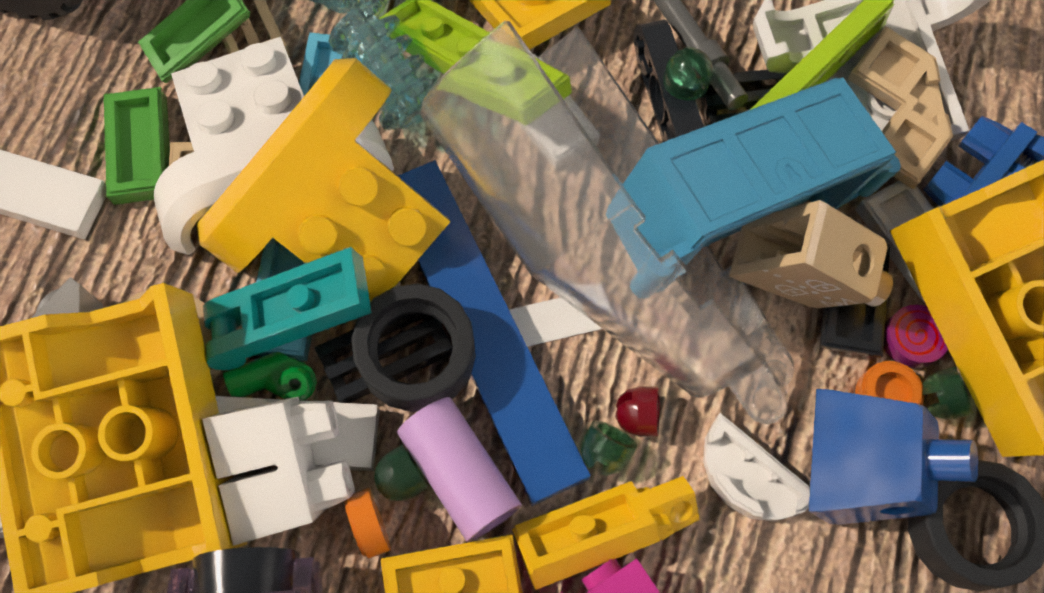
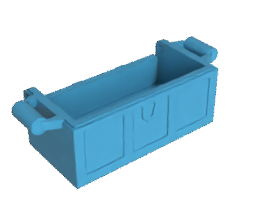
[602,77,901,297]

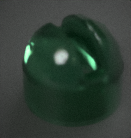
[663,47,713,101]
[922,366,974,420]
[580,420,637,476]
[374,444,429,501]

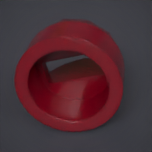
[615,386,660,437]

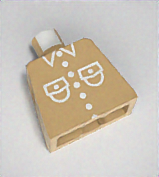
[729,200,893,308]

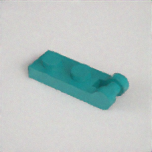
[203,247,372,370]

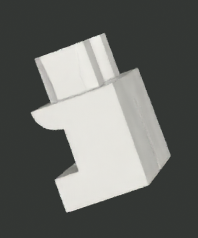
[202,397,355,546]

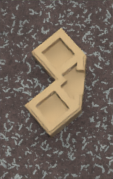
[848,26,953,189]

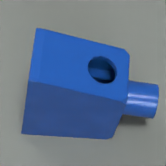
[809,389,978,525]

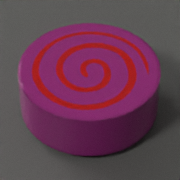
[884,305,948,369]

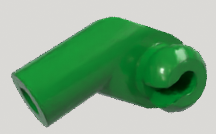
[223,351,317,401]

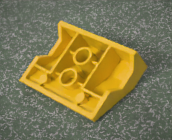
[889,160,1044,457]
[0,283,248,593]

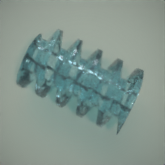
[328,0,450,130]

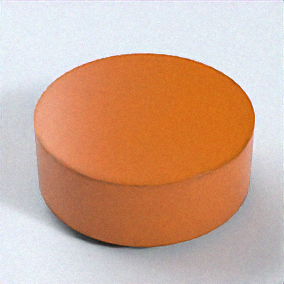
[855,361,924,405]
[344,488,391,559]

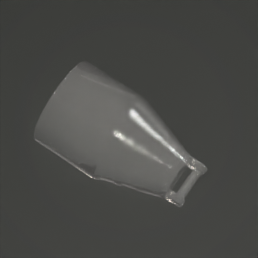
[420,21,795,424]

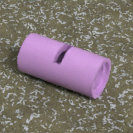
[397,397,522,543]

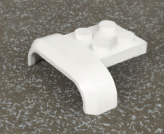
[753,0,990,141]
[154,37,394,255]

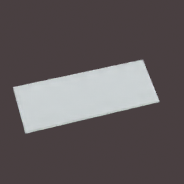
[509,290,604,347]

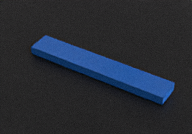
[398,160,591,506]

